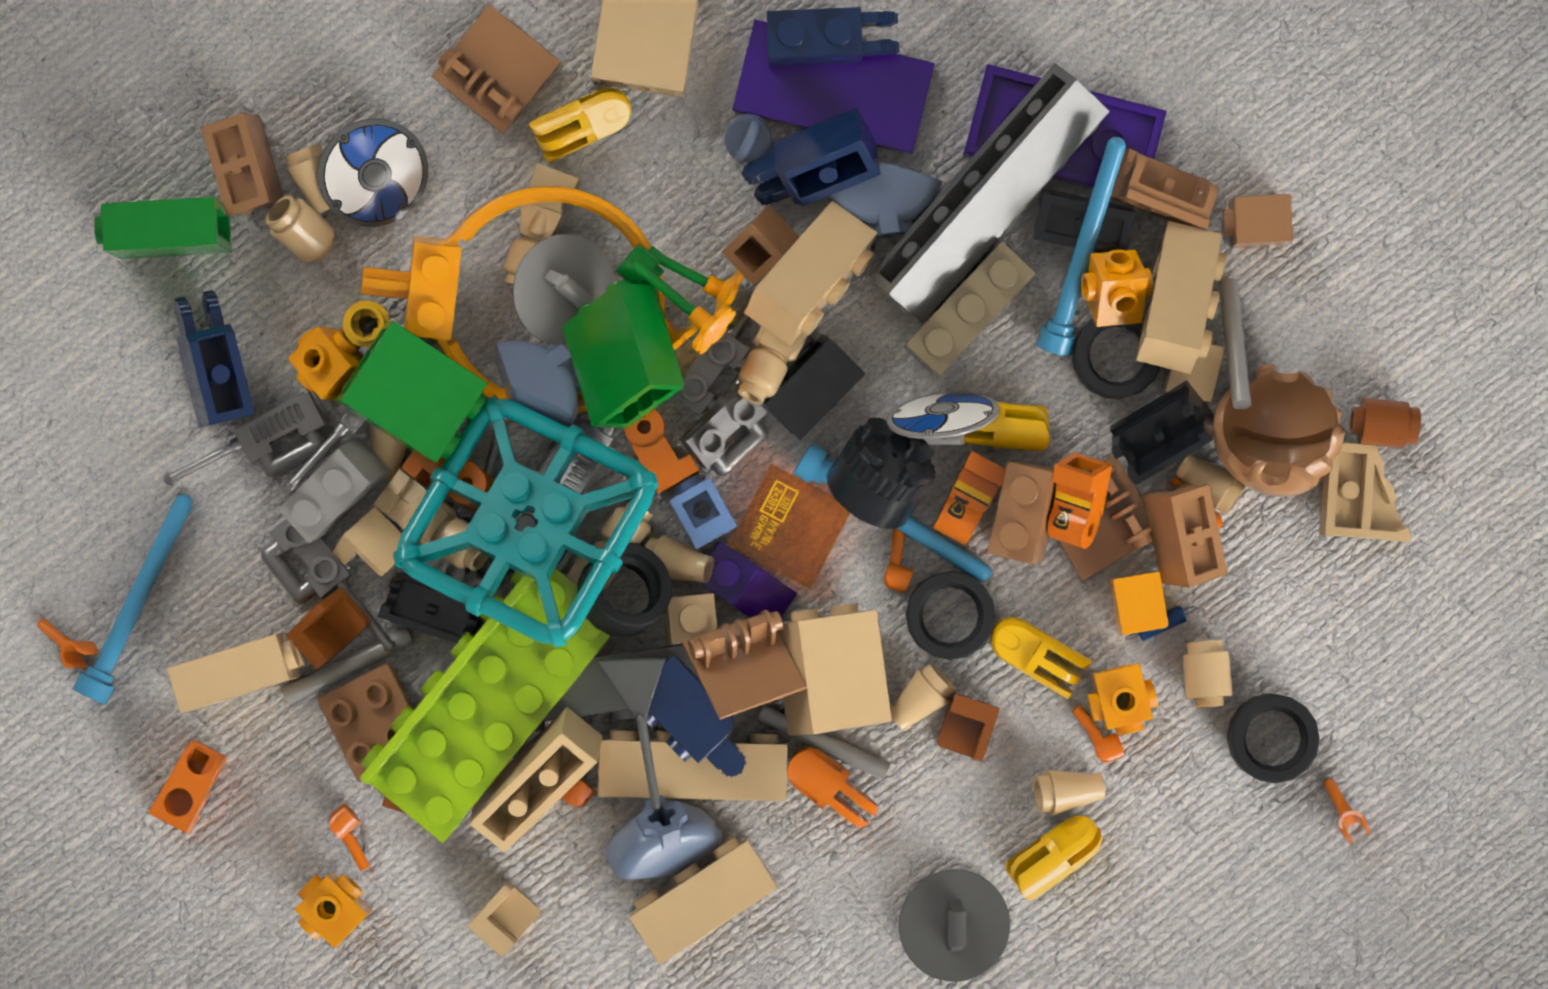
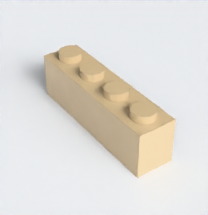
[598,729,788,801]

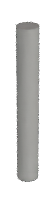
[1219,278,1252,409]
[281,627,415,705]
[757,704,891,780]

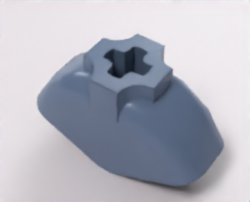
[826,163,942,238]
[495,340,580,427]
[604,795,722,879]

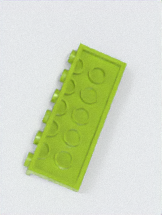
[359,568,611,843]

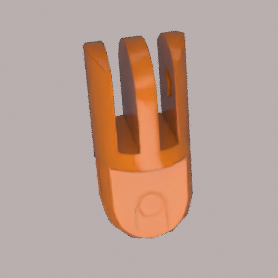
[787,746,878,828]

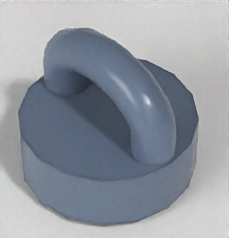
[725,113,772,163]

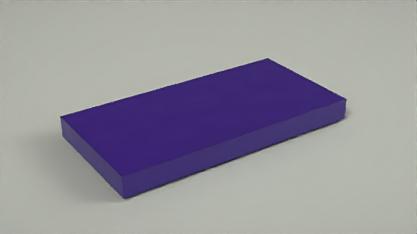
[732,19,935,155]
[963,64,1167,189]

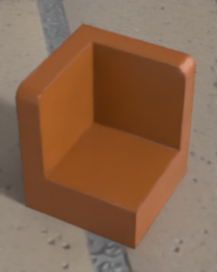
[286,587,371,670]
[937,692,1000,762]

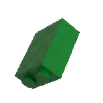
[94,197,232,259]
[562,280,685,428]
[335,320,488,463]

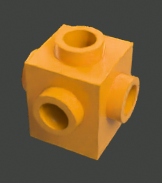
[1081,250,1153,327]
[288,326,363,401]
[1087,662,1158,736]
[294,872,373,949]

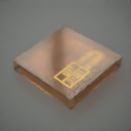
[728,464,850,589]

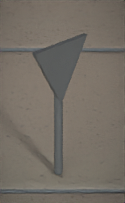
[598,658,666,811]

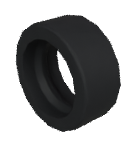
[1072,317,1161,399]
[577,543,672,638]
[905,571,995,660]
[1227,693,1320,784]

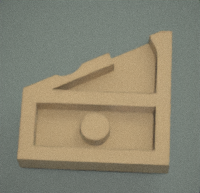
[1319,443,1411,542]

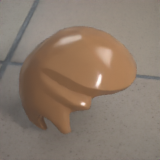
[1213,364,1346,496]

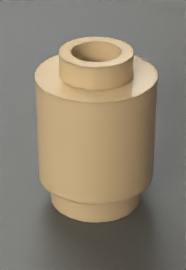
[265,195,335,263]
[1182,640,1233,708]

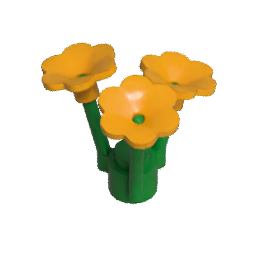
[615,243,744,354]

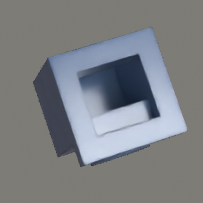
[669,474,738,550]

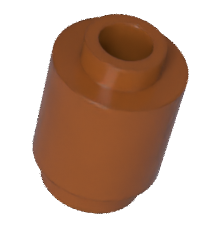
[1349,398,1421,448]

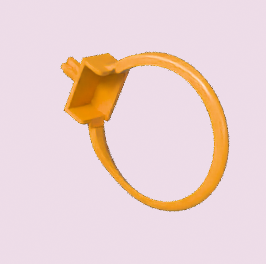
[361,186,666,414]

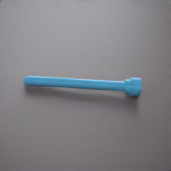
[1036,137,1126,356]
[792,442,992,582]
[72,494,193,704]

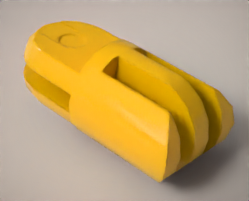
[529,87,632,164]
[964,402,1050,451]
[990,617,1092,699]
[1004,815,1103,900]

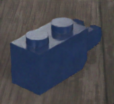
[766,7,900,67]
[741,108,881,206]
[174,290,255,428]
[646,654,747,778]

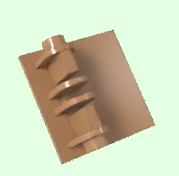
[431,5,562,134]
[1058,455,1153,581]
[682,610,807,720]
[317,662,416,782]

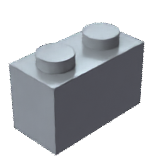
[278,437,390,544]

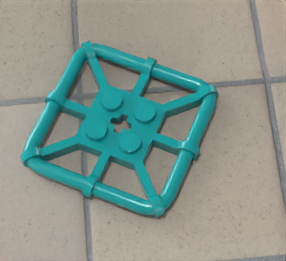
[393,395,659,648]

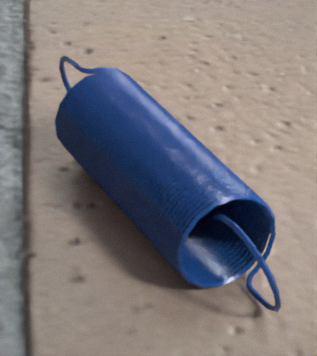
[1125,605,1197,641]

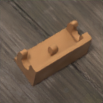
[201,113,284,217]
[1110,149,1218,229]
[1143,484,1228,588]

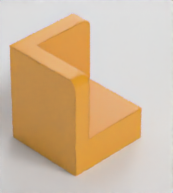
[1109,572,1168,635]

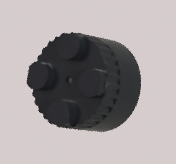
[827,417,936,529]

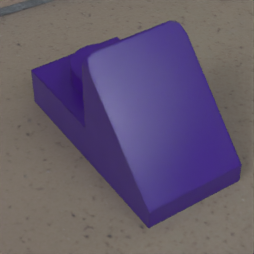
[697,541,797,618]

